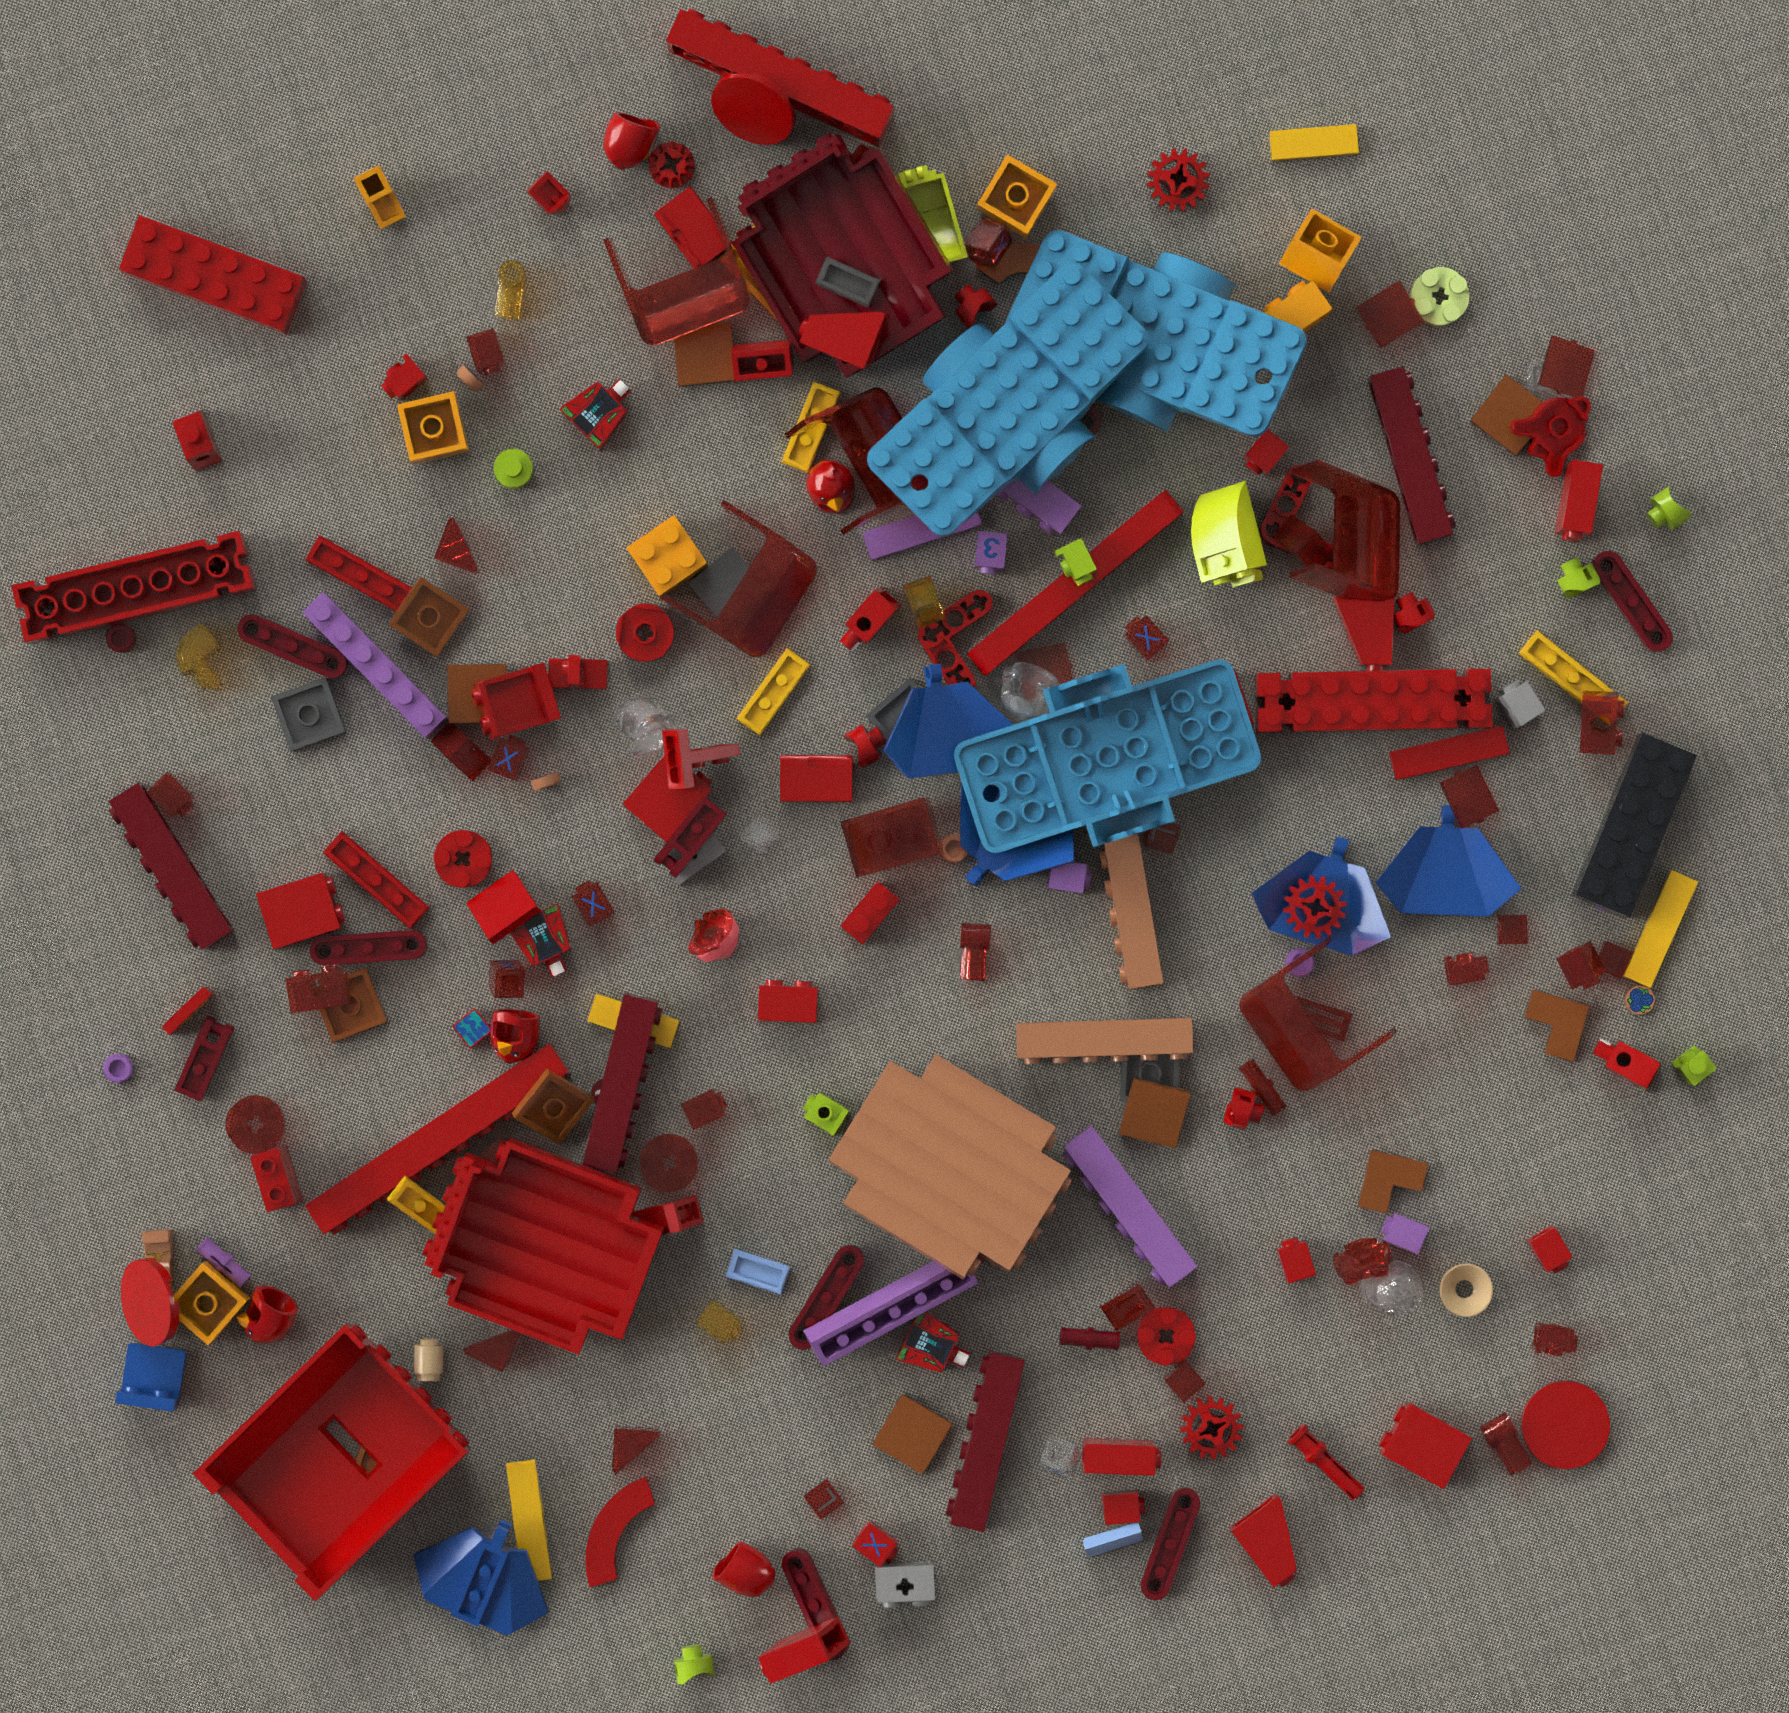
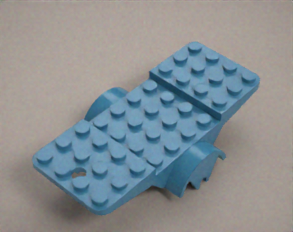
[1006,230,1307,437]
[867,263,1148,537]
[954,659,1261,853]

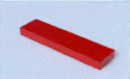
[305,535,412,612]
[1388,725,1510,780]
[323,831,430,929]

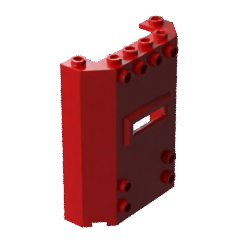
[192,1323,471,1601]

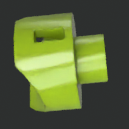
[494,449,534,490]
[1646,486,1692,531]
[1557,557,1600,599]
[674,1644,716,1685]

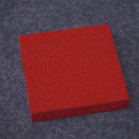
[466,870,541,945]

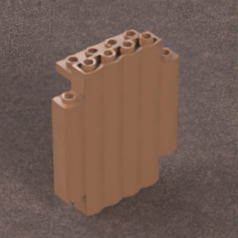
[829,1054,1073,1280]

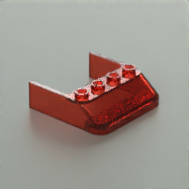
[603,197,751,346]
[785,387,928,535]
[1290,459,1401,601]
[661,500,817,658]
[1239,935,1397,1091]

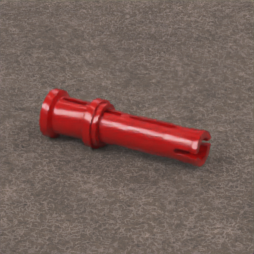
[1287,1424,1365,1501]

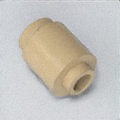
[414,1338,444,1381]

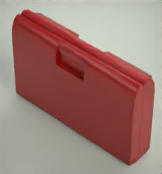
[654,186,733,273]
[780,755,852,802]

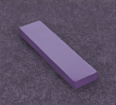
[862,512,982,561]

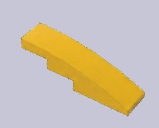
[506,1459,552,1581]

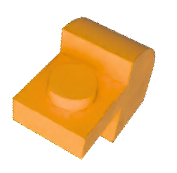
[353,165,406,230]

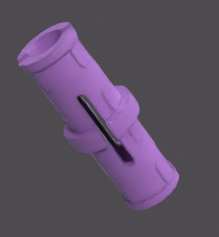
[195,1237,252,1289]

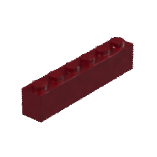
[1367,366,1456,546]
[108,783,235,950]
[582,993,663,1173]
[945,1350,1025,1532]

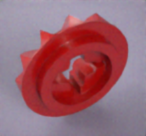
[648,141,695,188]

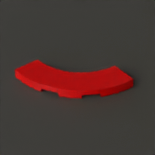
[585,1476,655,1588]

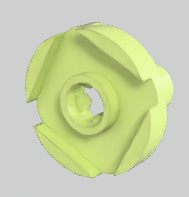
[1410,267,1469,327]

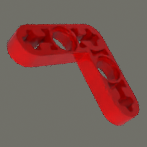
[1259,465,1339,570]
[918,590,992,688]

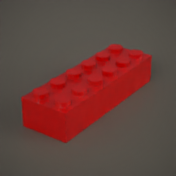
[119,215,307,335]

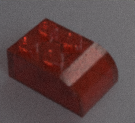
[840,797,945,878]

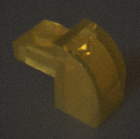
[176,622,223,691]

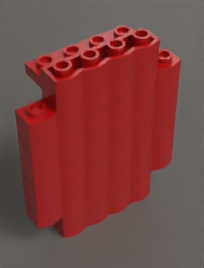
[422,1138,665,1355]

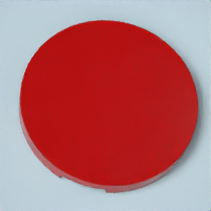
[711,72,796,145]
[121,1258,180,1347]
[1521,1380,1610,1469]

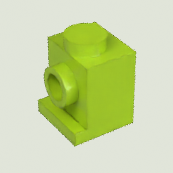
[1054,538,1097,586]
[1671,1045,1717,1086]
[802,1092,849,1136]

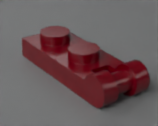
[653,796,727,878]
[174,1015,235,1102]

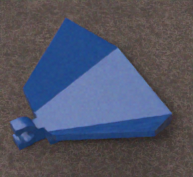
[884,663,1013,779]
[960,782,1074,887]
[1375,805,1522,917]
[1251,837,1391,956]
[414,1519,549,1635]

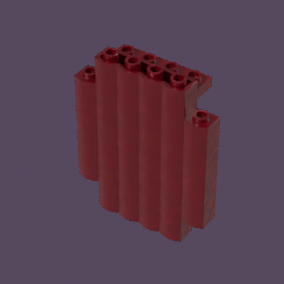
[731,133,954,378]

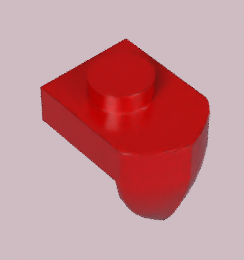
[526,171,571,215]

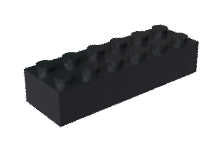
[1571,733,1697,918]

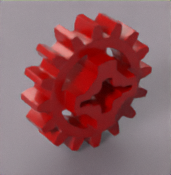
[1146,148,1210,213]
[1282,875,1347,939]
[1179,1395,1244,1460]

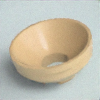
[1439,1263,1493,1317]

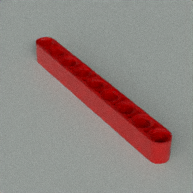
[967,489,1185,676]

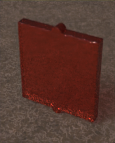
[1356,280,1424,348]
[1538,335,1595,397]
[1015,643,1073,700]
[1439,765,1499,829]

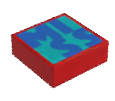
[452,1008,491,1049]

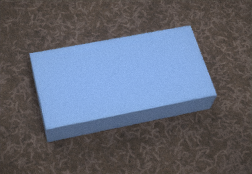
[726,1248,790,1295]
[1082,1522,1143,1558]

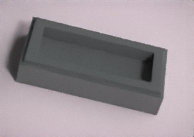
[815,257,880,308]

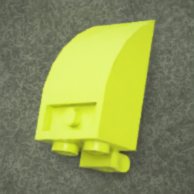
[898,165,968,262]
[1191,480,1267,588]

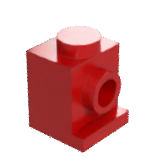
[380,353,428,401]

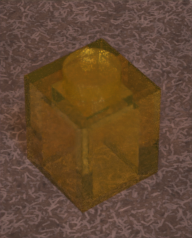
[903,576,945,628]
[696,1298,742,1344]

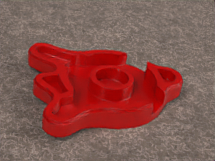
[1510,396,1591,477]

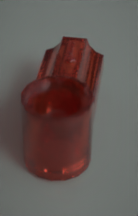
[959,922,991,981]
[1480,1412,1532,1475]

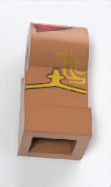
[142,1229,174,1284]

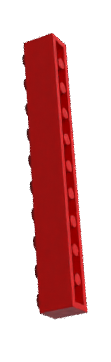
[304,1043,570,1236]

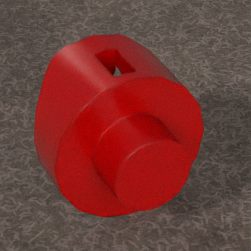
[954,284,998,329]
[1394,591,1435,634]
[843,724,887,769]
[1223,1087,1264,1130]

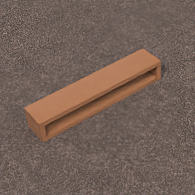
[1099,833,1163,989]
[1016,1018,1193,1064]

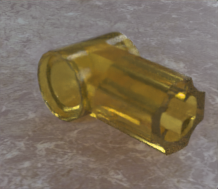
[494,260,527,320]

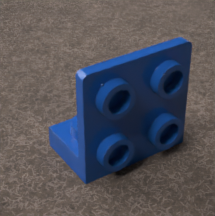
[115,1342,186,1411]

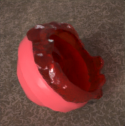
[688,909,739,962]

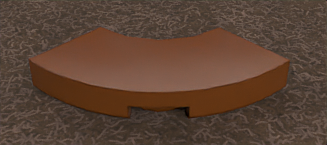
[976,243,1040,285]

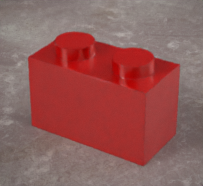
[731,339,795,381]
[840,881,900,945]
[758,980,818,1023]

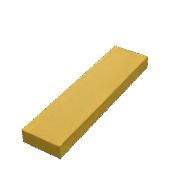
[1518,630,1628,726]
[1623,870,1698,988]

